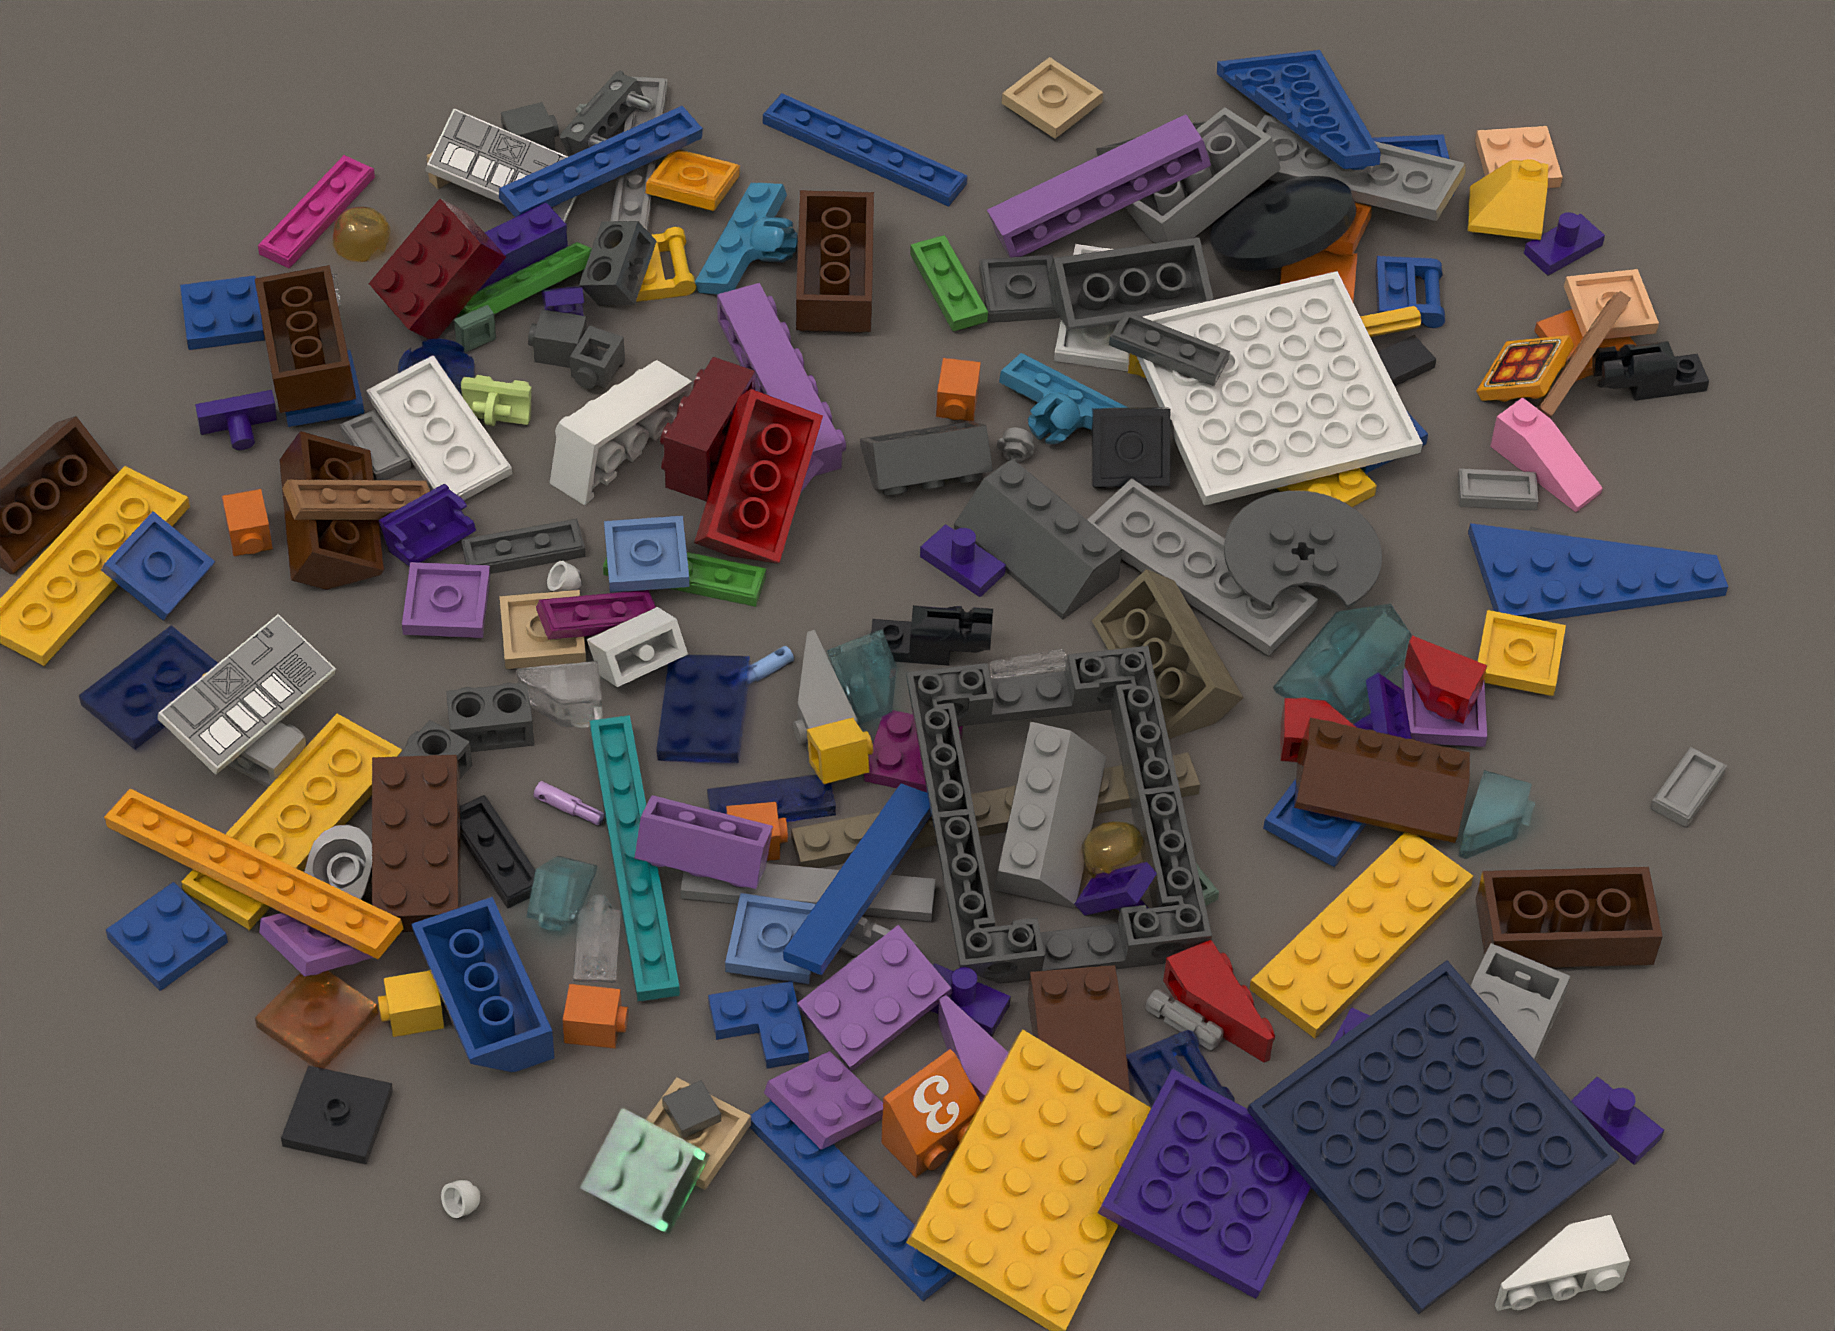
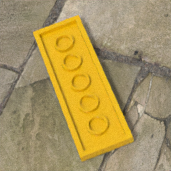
[0,466,190,666]
[181,713,402,930]
[1249,832,1474,1039]

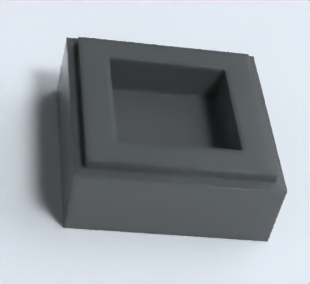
[662,1080,721,1139]

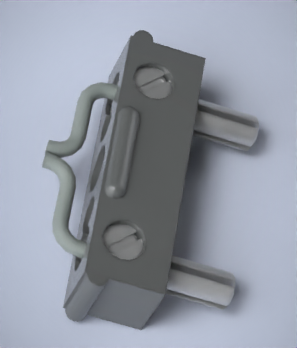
[560,70,654,157]

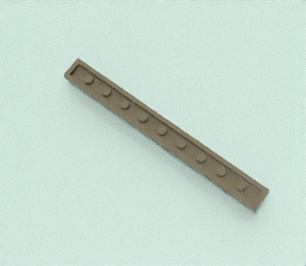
[791,752,1200,868]

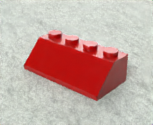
[694,389,823,564]

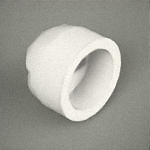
[547,561,581,592]
[441,1180,480,1218]

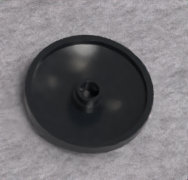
[1210,176,1356,271]

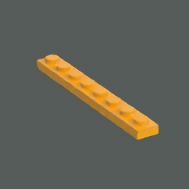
[104,788,403,959]

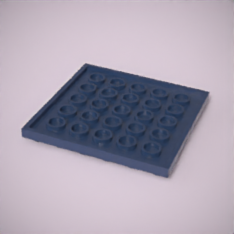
[1247,960,1620,1315]

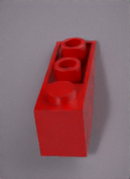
[1163,940,1275,1063]

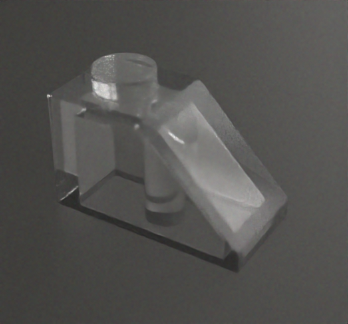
[516,661,603,728]

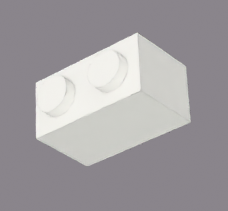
[587,607,688,687]

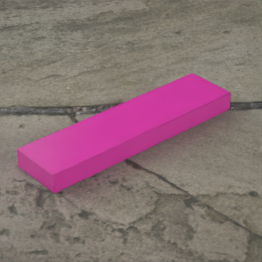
[258,155,375,269]

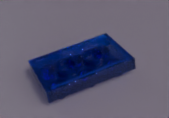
[79,625,218,750]
[656,655,751,763]

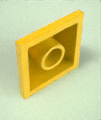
[1467,159,1548,240]

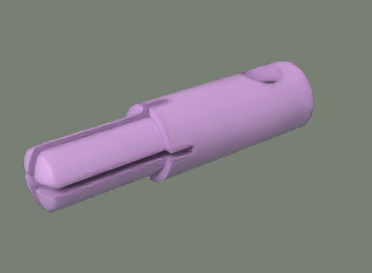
[533,781,604,826]

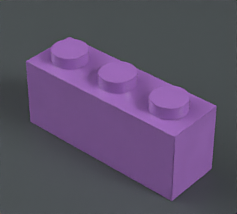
[634,795,773,889]

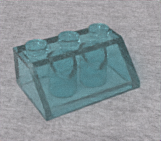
[1273,603,1412,720]

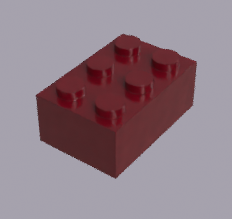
[368,198,506,342]
[660,357,755,502]

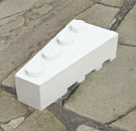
[550,360,692,505]

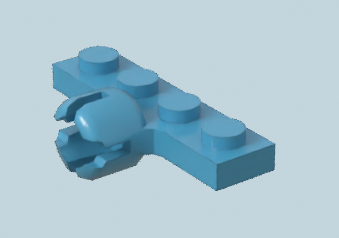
[695,183,798,294]
[999,353,1128,444]

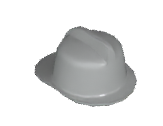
[304,825,372,899]

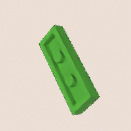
[910,235,988,331]

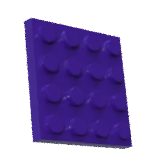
[1097,1069,1311,1299]

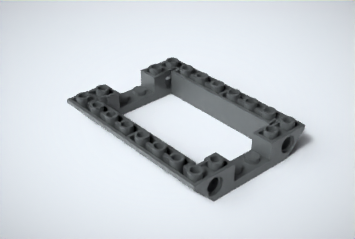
[906,646,1212,983]

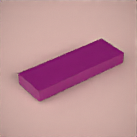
[536,590,656,640]

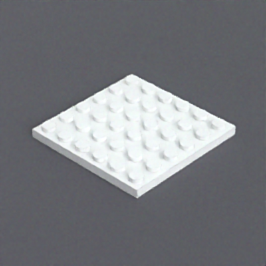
[1137,271,1423,506]

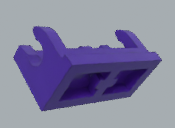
[379,483,476,567]

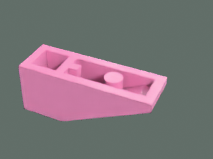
[1490,397,1603,512]

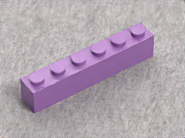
[987,114,1211,257]
[717,283,846,476]

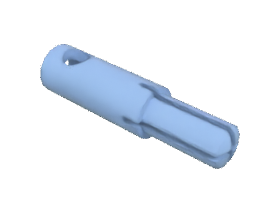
[727,646,794,693]

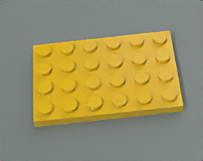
[906,1029,1151,1331]

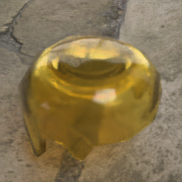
[332,206,391,262]
[1081,821,1143,879]

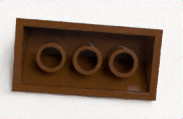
[0,416,119,574]
[279,431,384,590]
[1294,717,1470,843]

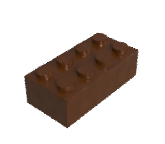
[796,190,874,332]
[254,265,356,413]
[372,755,461,932]
[1475,867,1663,968]

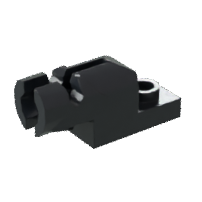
[1592,341,1709,401]
[869,605,993,666]

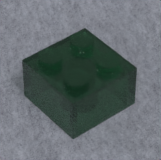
[580,1108,710,1234]

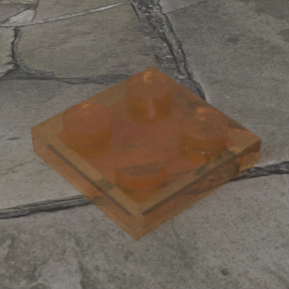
[255,970,379,1069]

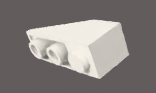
[1495,1215,1630,1311]

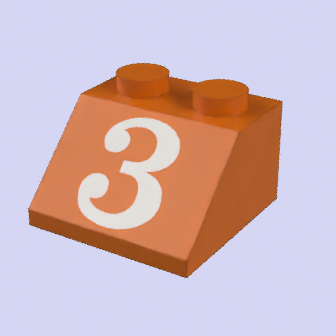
[881,1049,981,1178]

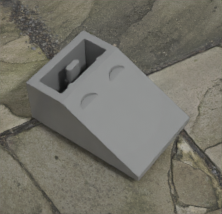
[1470,944,1571,1061]

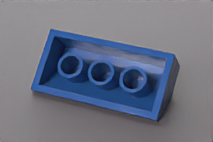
[411,897,555,1072]

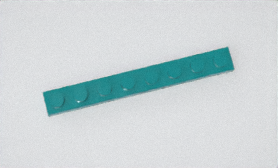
[589,715,680,1002]

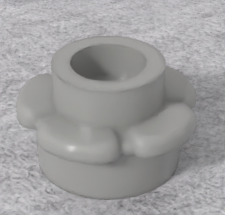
[997,428,1035,462]

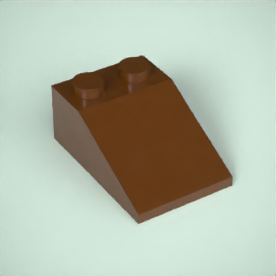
[1027,965,1130,1095]

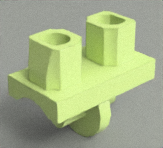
[461,375,532,426]

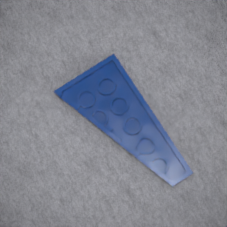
[1217,50,1381,170]
[1468,523,1728,621]

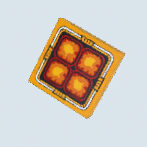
[1476,335,1574,402]

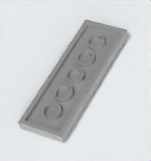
[1257,115,1466,221]
[1087,478,1318,656]

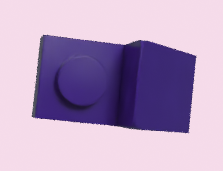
[542,286,584,316]

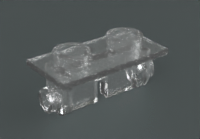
[573,895,621,983]

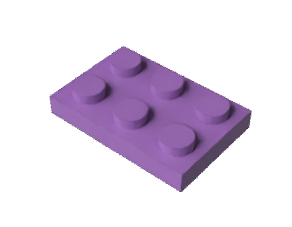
[797,925,952,1072]

